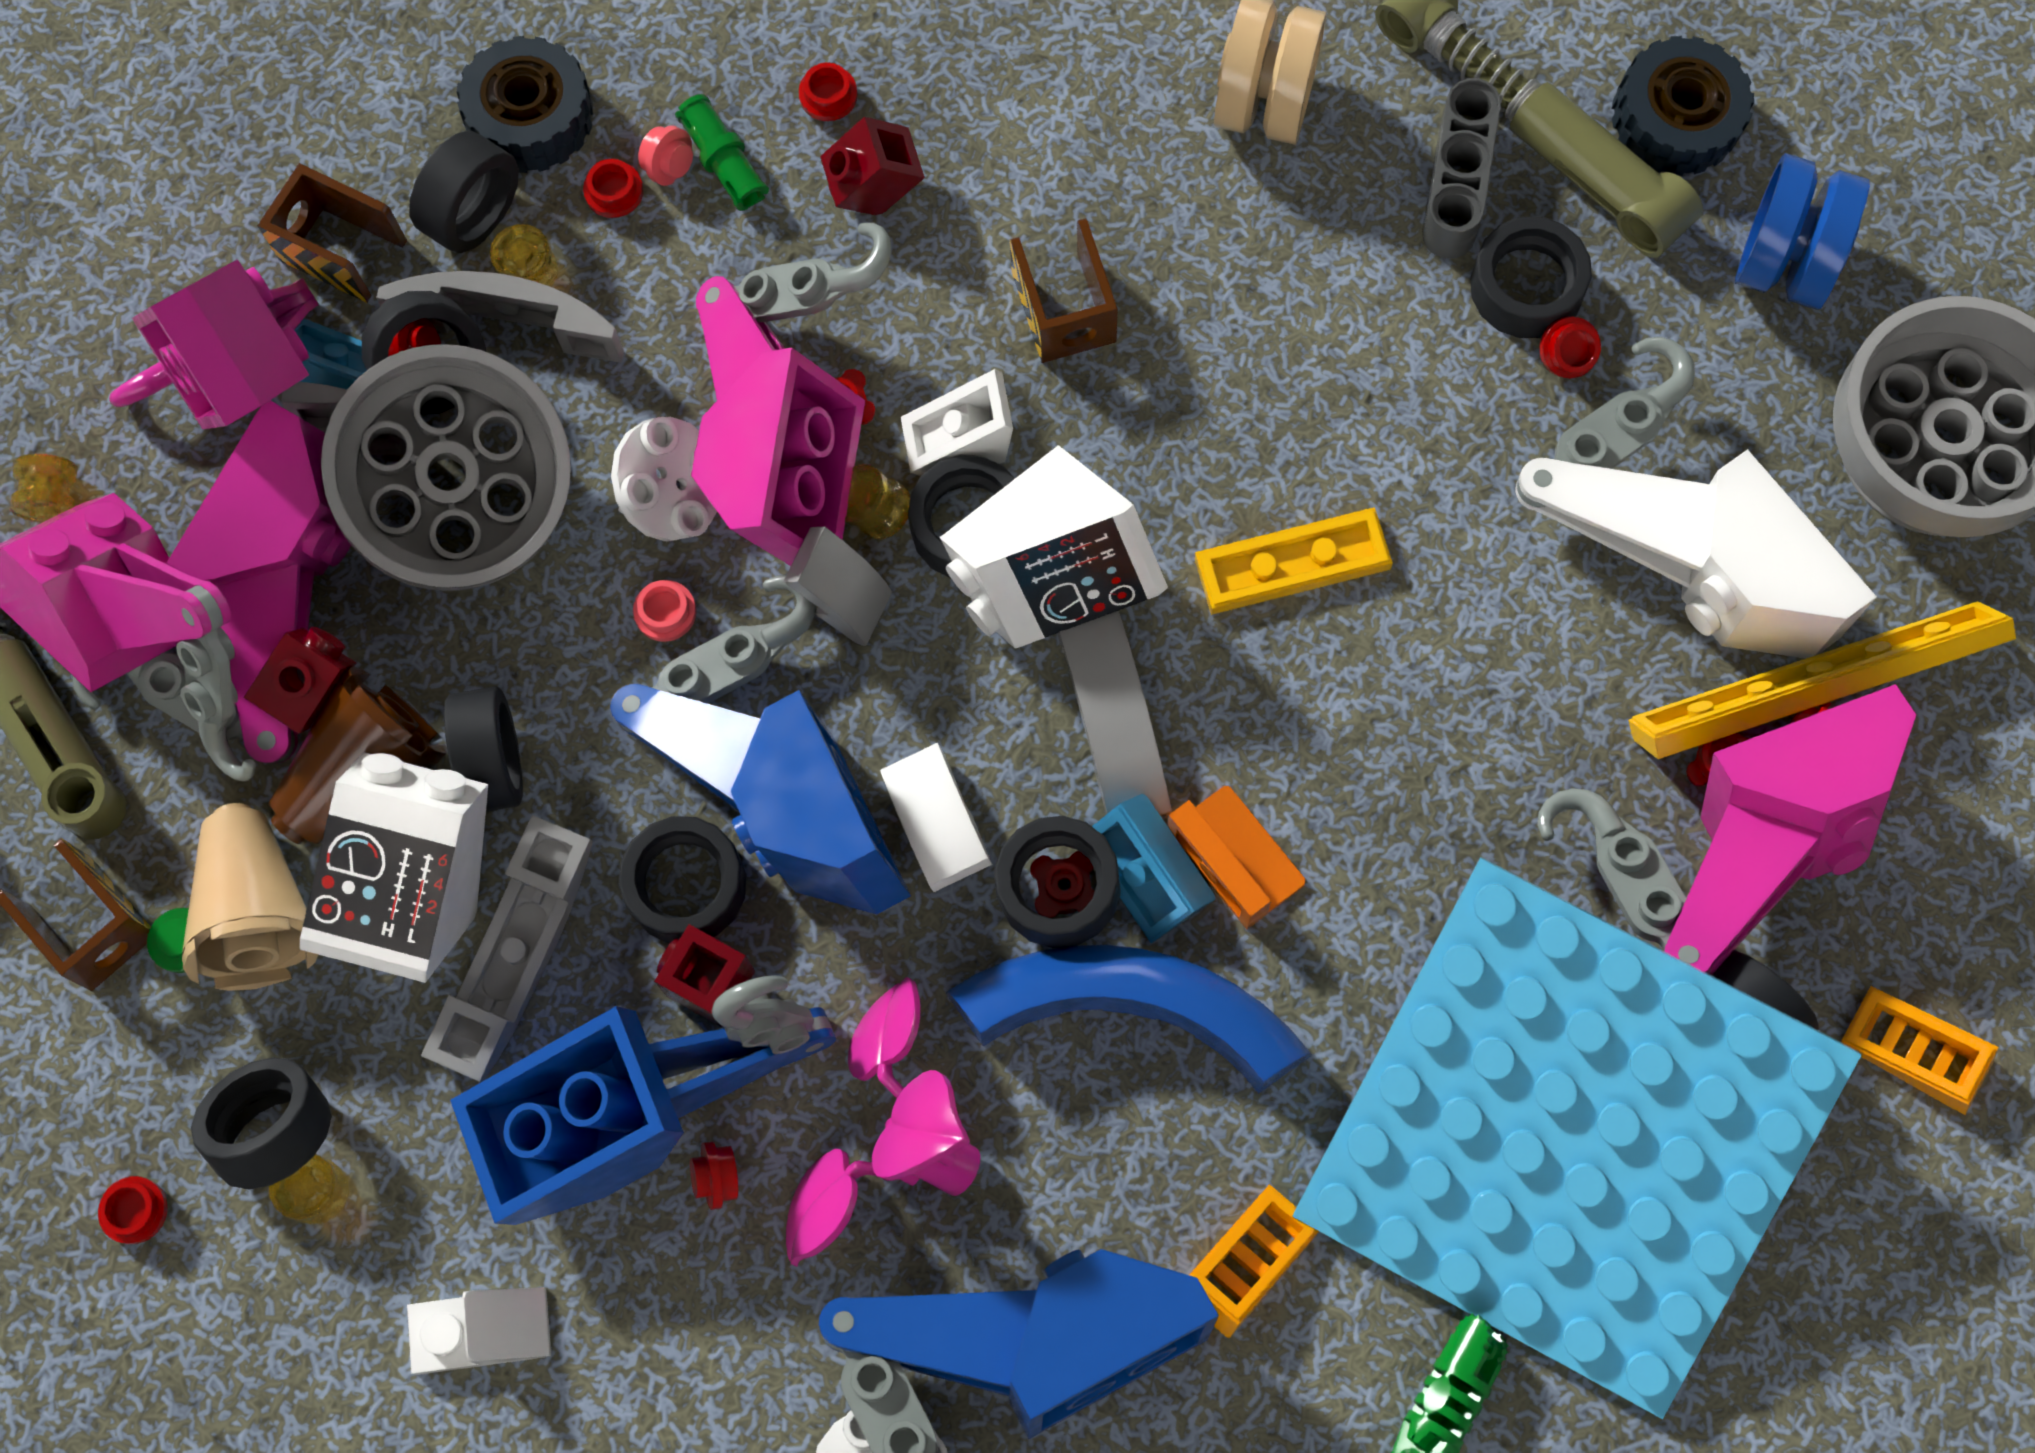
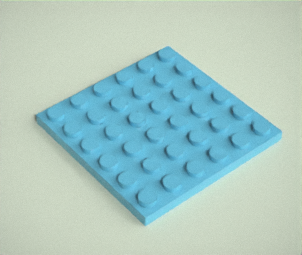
[1292,857,1861,1419]

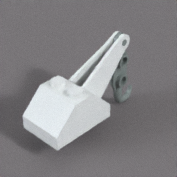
[1515,337,1877,659]

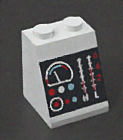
[940,445,1168,649]
[300,752,488,983]

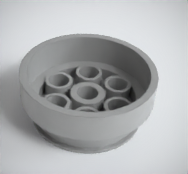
[1833,296,2035,537]
[321,344,571,591]

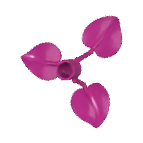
[786,977,981,1267]

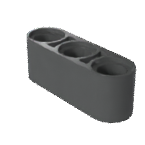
[1422,78,1501,259]

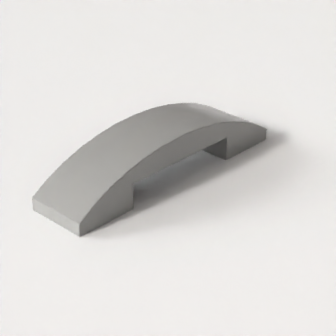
[376,271,624,363]
[1057,611,1172,817]
[421,815,593,1082]

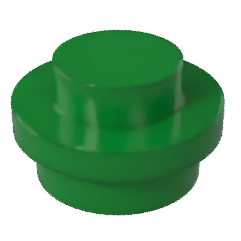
[147,908,189,973]

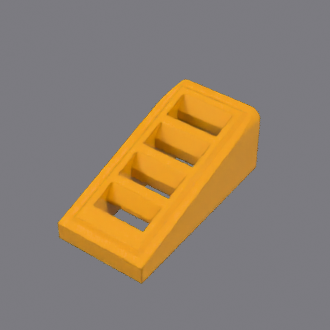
[1841,986,1999,1115]
[1189,1184,1320,1338]

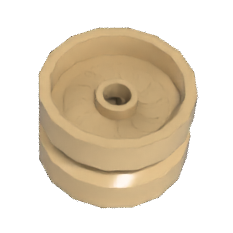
[1214,0,1327,145]

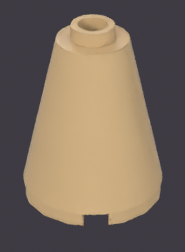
[182,803,319,991]

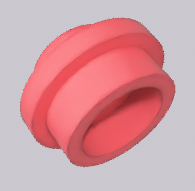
[638,126,693,186]
[633,580,697,642]

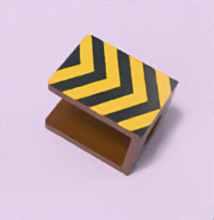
[257,163,407,303]
[1010,218,1118,363]
[0,838,151,991]

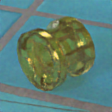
[490,224,558,287]
[10,454,78,522]
[845,464,910,540]
[269,1154,349,1225]

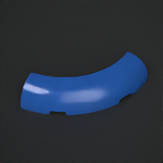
[946,945,1312,1094]

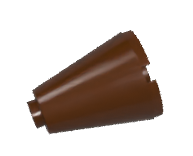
[269,666,447,844]

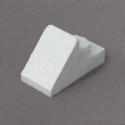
[901,369,1013,476]
[407,1287,551,1375]

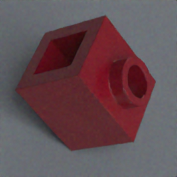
[820,116,925,215]
[243,627,357,734]
[654,924,756,1028]

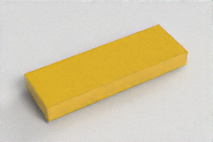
[1194,507,1393,615]

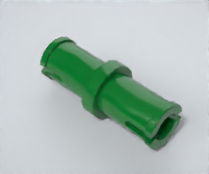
[675,94,769,211]

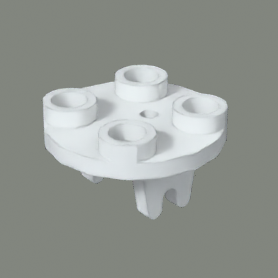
[611,417,717,542]

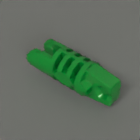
[1391,1313,1509,1453]

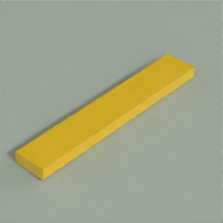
[1628,601,2016,759]

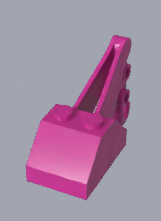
[109,259,319,429]

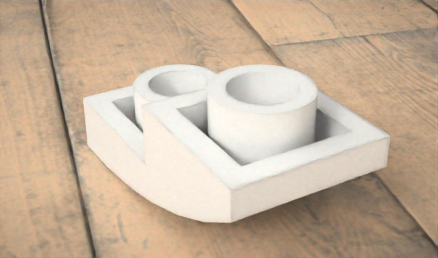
[880,743,992,892]

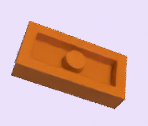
[1167,786,1305,930]

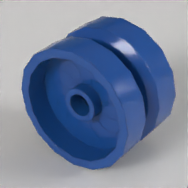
[1735,153,1870,310]

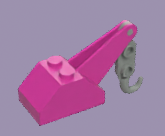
[691,222,891,566]
[72,400,351,764]
[0,493,256,782]
[1537,684,1916,975]

